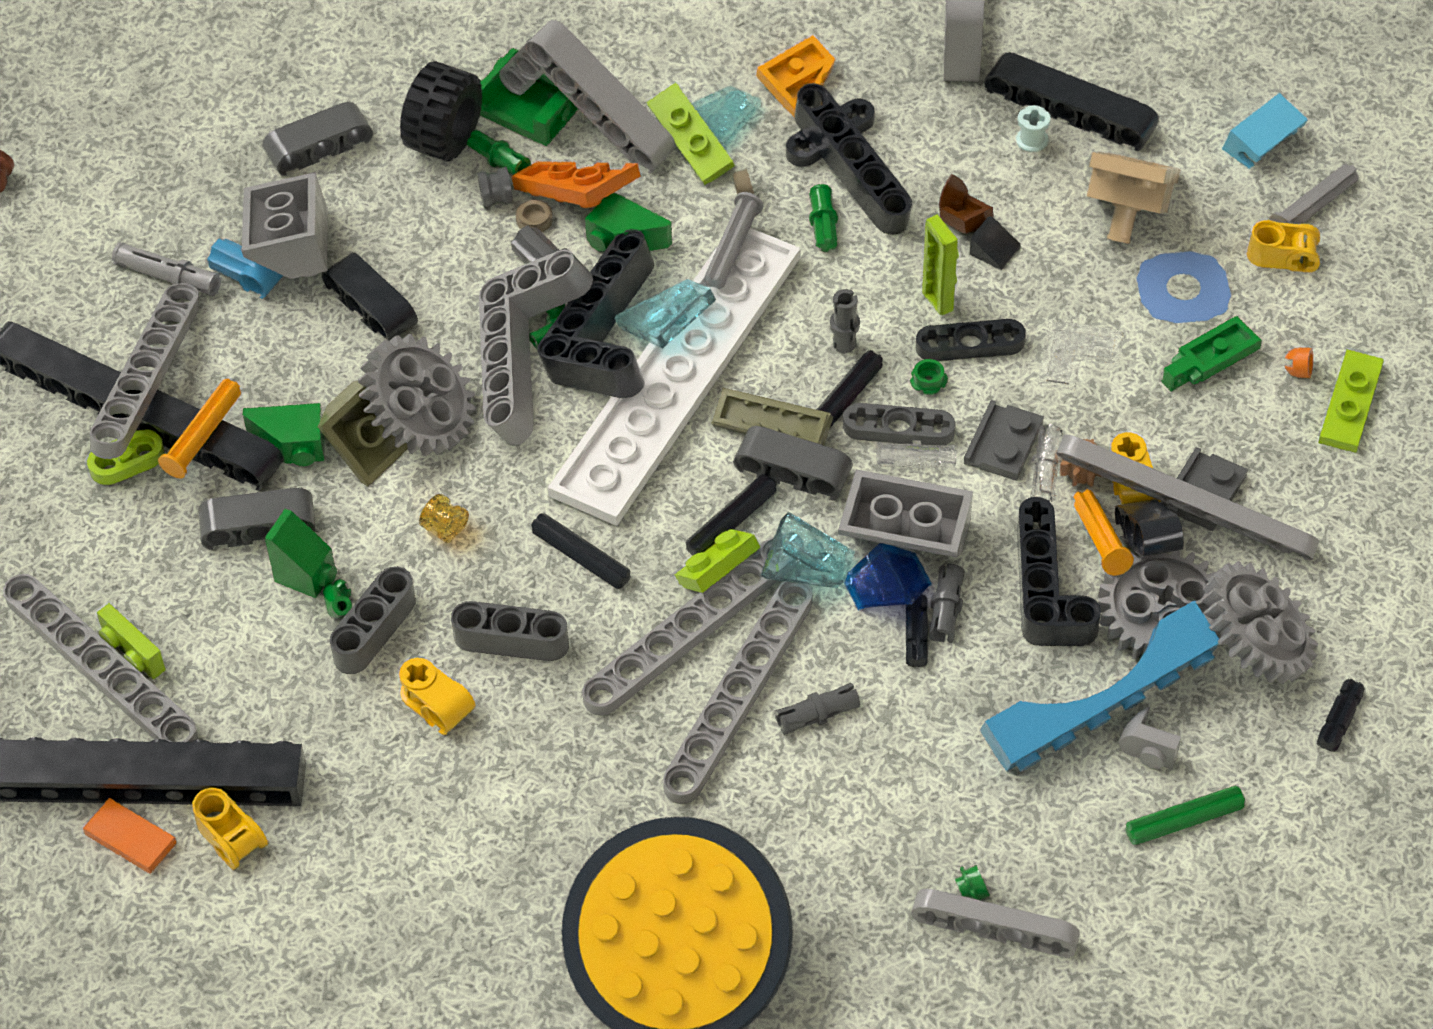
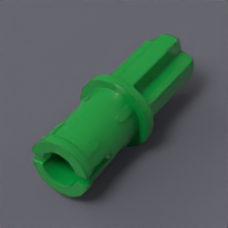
[467,130,531,175]
[809,184,838,252]

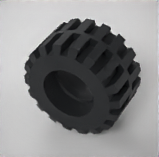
[400,61,482,162]

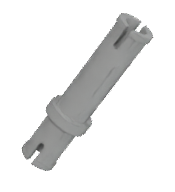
[112,242,221,297]

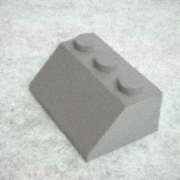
[241,172,328,279]
[838,469,973,557]

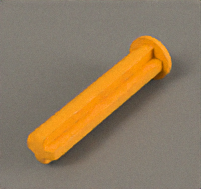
[158,378,241,479]
[1073,489,1134,576]

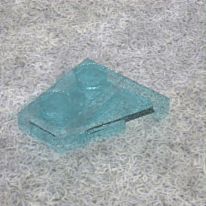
[691,85,761,149]
[614,279,716,348]
[760,512,855,588]

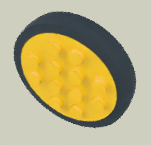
[561,816,793,1029]

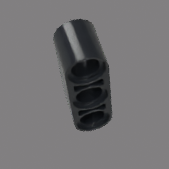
[321,252,418,341]
[1114,499,1184,557]

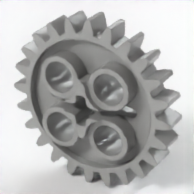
[358,334,476,456]
[1098,550,1222,660]
[1202,561,1318,684]

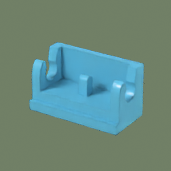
[1222,93,1308,169]

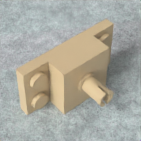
[1086,152,1181,244]

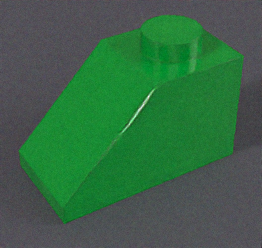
[585,192,672,252]
[243,403,325,466]
[265,508,337,598]

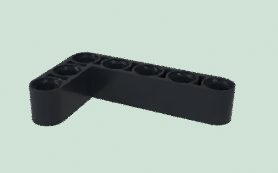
[537,229,654,398]

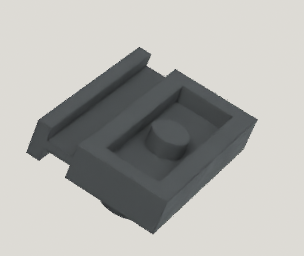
[964,400,1044,481]
[1162,447,1248,531]

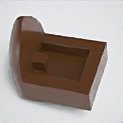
[939,174,994,234]

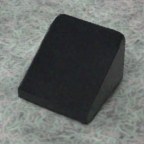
[969,216,1021,270]

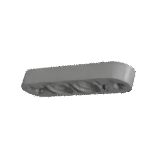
[911,889,1080,958]

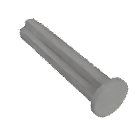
[1269,164,1359,224]
[705,192,763,289]

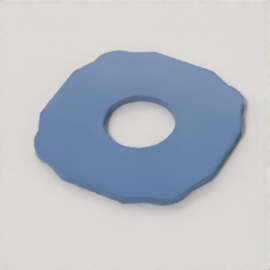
[1136,251,1231,323]

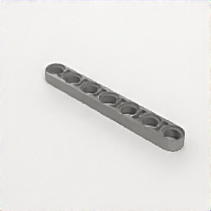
[90,283,199,459]
[1056,435,1319,561]
[582,536,796,716]
[3,574,198,742]
[663,579,813,804]

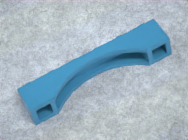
[980,600,1219,772]

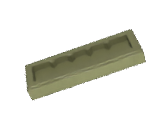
[711,387,833,445]

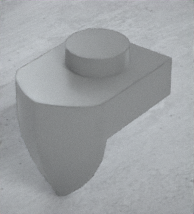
[1118,707,1181,769]

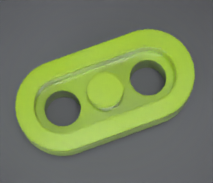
[87,430,165,485]

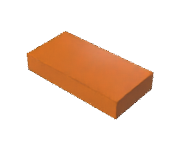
[83,798,177,874]

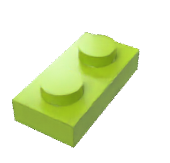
[674,530,761,593]
[97,603,166,680]

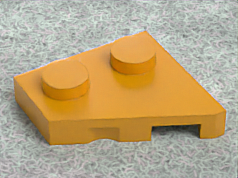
[756,35,835,117]

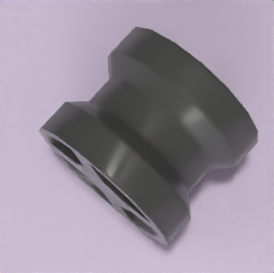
[477,167,513,208]

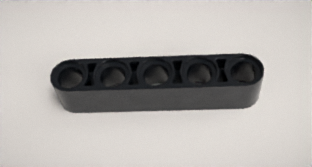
[984,52,1159,151]
[795,83,912,234]

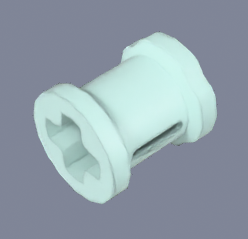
[1016,106,1051,152]

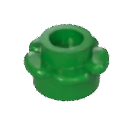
[910,359,948,395]
[955,865,990,900]

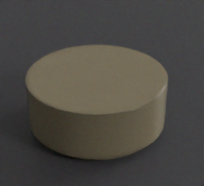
[733,169,754,194]
[515,200,553,232]

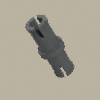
[830,289,860,354]
[928,563,965,643]
[774,683,860,735]

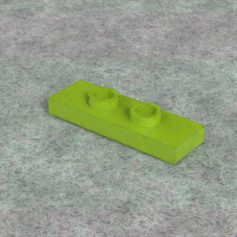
[646,82,735,185]
[922,214,959,316]
[1318,349,1384,453]

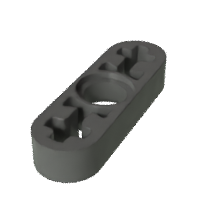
[843,403,956,447]

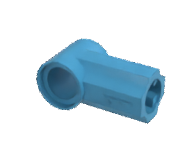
[207,238,283,299]

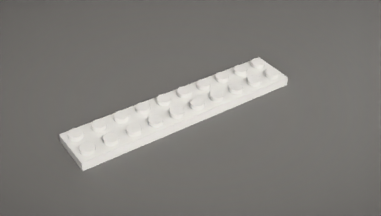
[548,228,801,526]

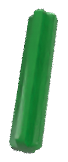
[1125,786,1245,845]

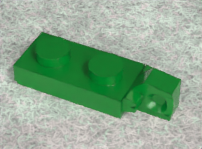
[1161,316,1262,392]

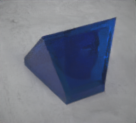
[842,543,932,610]

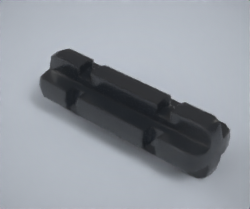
[905,593,928,667]
[1317,679,1365,752]

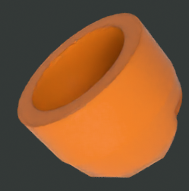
[1285,347,1314,378]

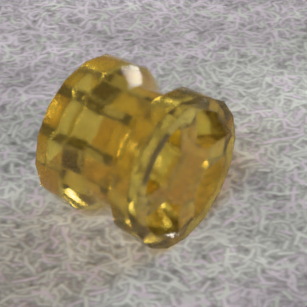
[419,493,469,543]

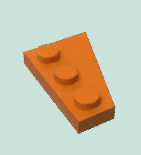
[511,161,641,208]

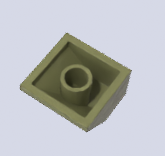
[318,381,408,487]

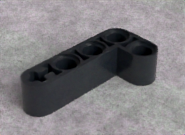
[1017,497,1101,646]

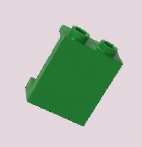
[480,48,579,147]

